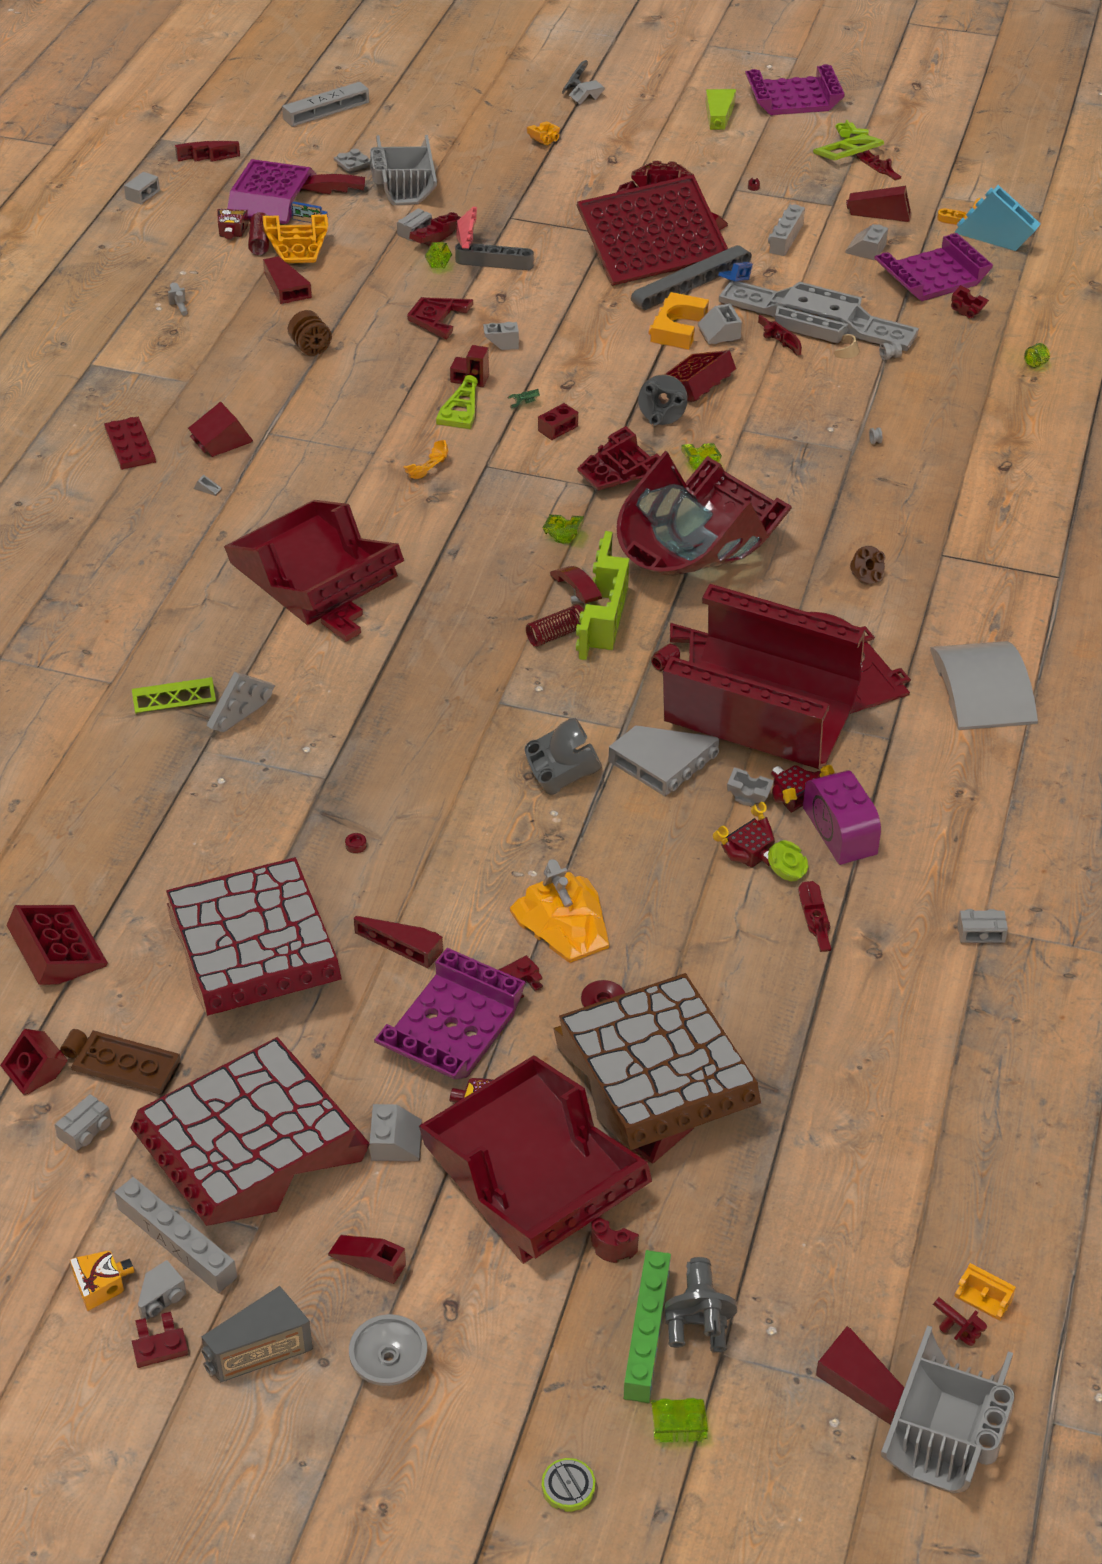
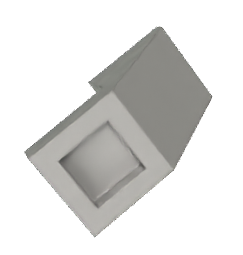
[569,80,605,105]

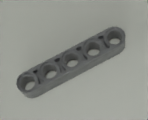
[455,243,534,270]

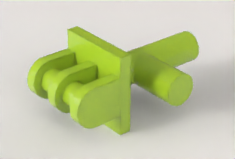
[835,120,869,139]

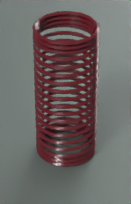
[248,212,269,255]
[526,604,584,647]

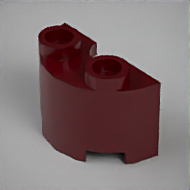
[951,285,989,318]
[591,1217,639,1263]

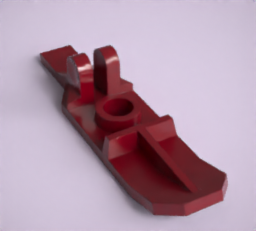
[856,150,901,181]
[758,315,802,356]
[798,881,831,952]

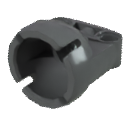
[524,718,602,795]

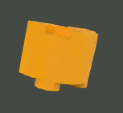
[527,121,560,145]

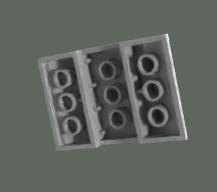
[930,641,1038,730]

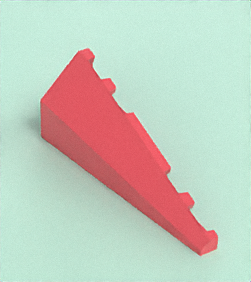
[456,206,477,249]

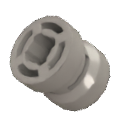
[879,340,902,360]

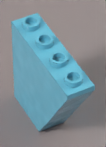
[955,185,1041,251]

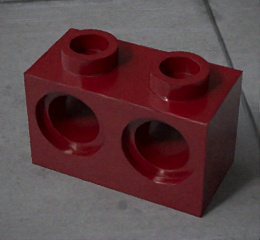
[538,403,578,440]

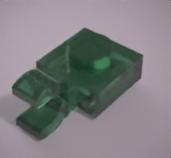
[508,389,540,408]

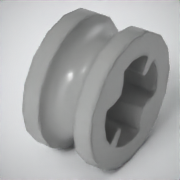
[869,427,883,444]

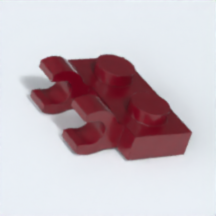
[498,955,543,999]
[132,1311,189,1368]

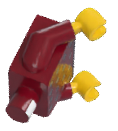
[771,765,835,813]
[713,802,775,867]

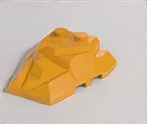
[263,214,328,264]
[510,872,609,963]

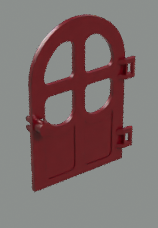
[809,612,911,714]

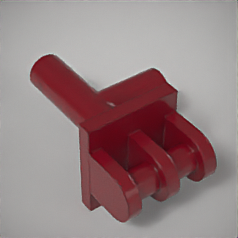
[932,1297,987,1346]

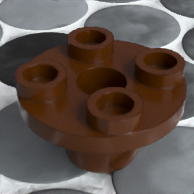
[850,546,885,584]

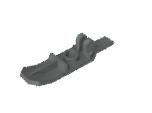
[562,60,588,94]

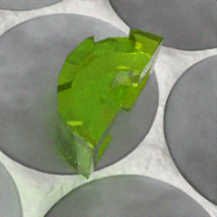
[681,443,722,471]
[542,514,584,544]

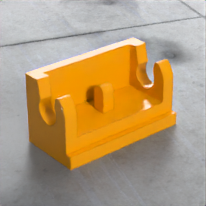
[954,1263,1016,1321]

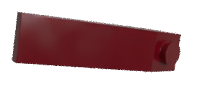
[353,916,443,969]

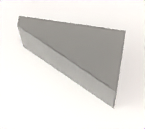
[194,474,222,496]

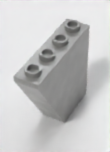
[608,726,719,796]

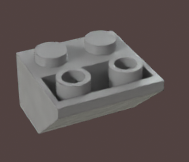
[698,304,742,344]

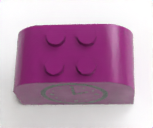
[803,770,881,865]

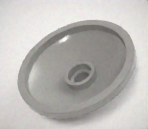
[349,1314,427,1386]

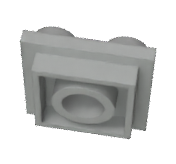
[334,149,370,174]

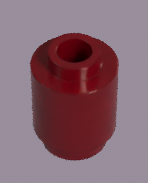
[651,643,680,670]

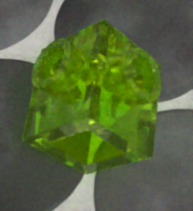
[425,242,452,269]

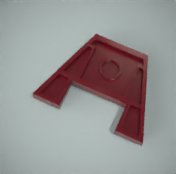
[407,297,473,340]
[670,623,708,664]

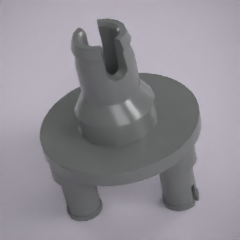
[638,374,688,426]
[665,1257,737,1353]

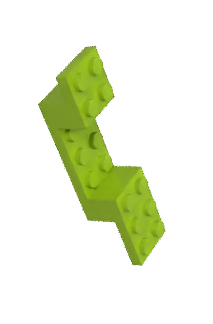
[576,531,629,660]

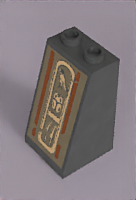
[201,1286,313,1383]

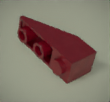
[328,1235,406,1284]

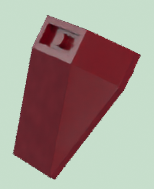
[631,161,694,187]

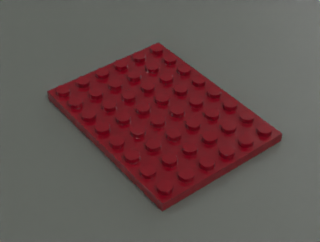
[576,175,728,286]

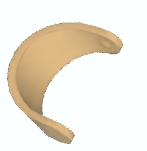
[834,334,860,358]

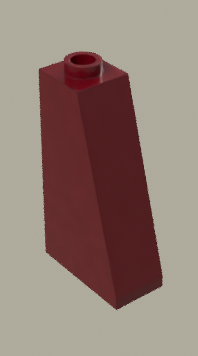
[846,186,911,222]
[263,256,312,304]
[816,1326,905,1425]

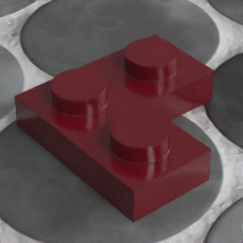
[321,600,363,642]

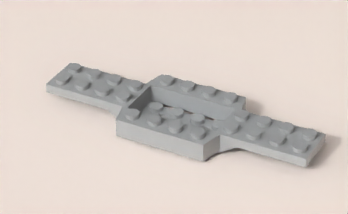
[719,280,919,351]

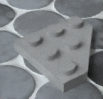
[206,672,275,732]

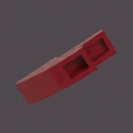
[409,212,461,246]

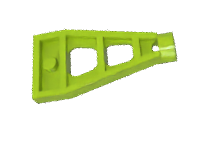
[436,375,478,429]

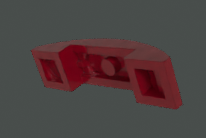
[550,566,602,604]

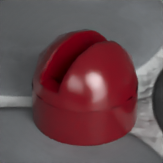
[748,177,760,191]

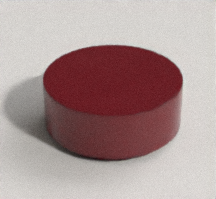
[345,833,367,853]

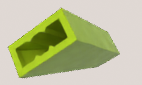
[705,89,736,130]

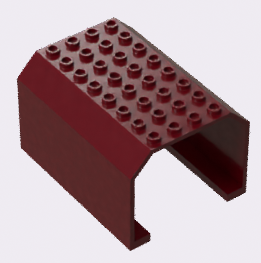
[663,584,865,769]

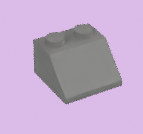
[845,224,888,260]
[370,1104,422,1161]

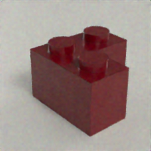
[450,345,489,388]

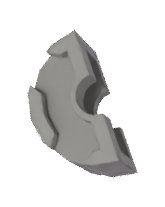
[727,767,774,806]

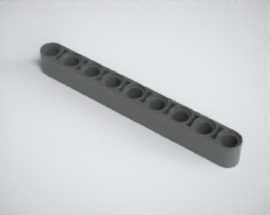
[631,245,752,310]

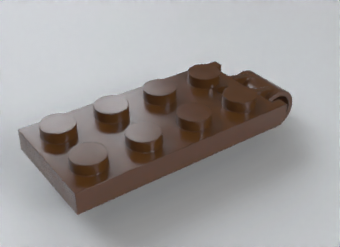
[60,1029,181,1095]

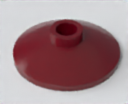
[581,980,625,1007]

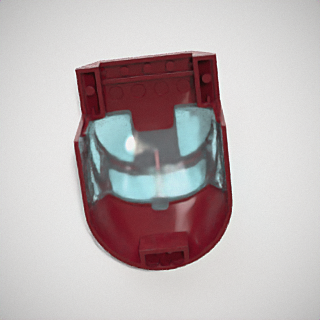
[617,451,792,576]

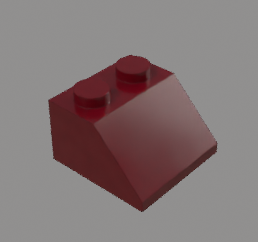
[0,1028,68,1095]

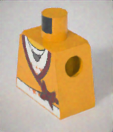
[70,1251,134,1311]

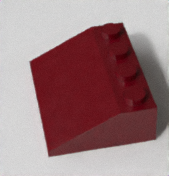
[664,350,736,402]
[6,905,108,985]

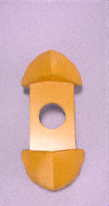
[403,440,449,479]

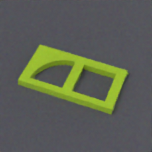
[813,134,884,161]

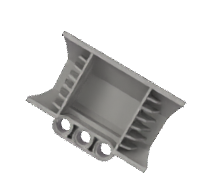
[370,135,437,205]
[881,1325,1014,1493]

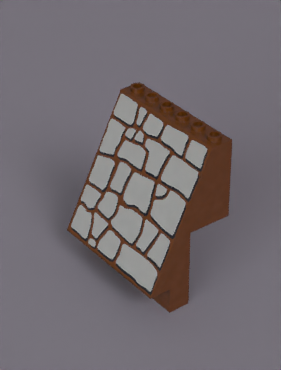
[553,973,761,1150]

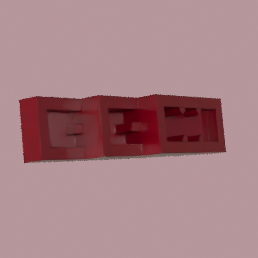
[175,141,240,162]
[302,174,365,195]

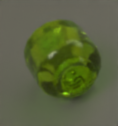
[1024,343,1050,368]

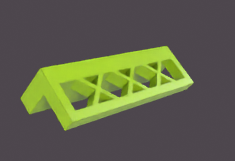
[132,677,216,713]

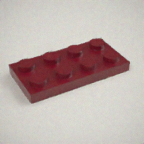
[104,416,156,470]

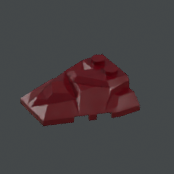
[577,426,660,491]

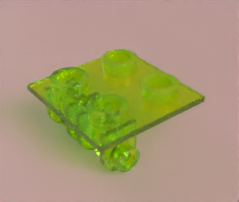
[651,1398,708,1443]

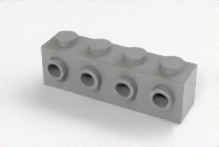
[768,204,805,256]

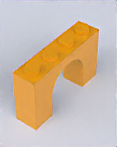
[648,292,709,350]

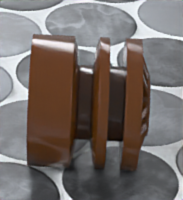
[287,310,332,356]

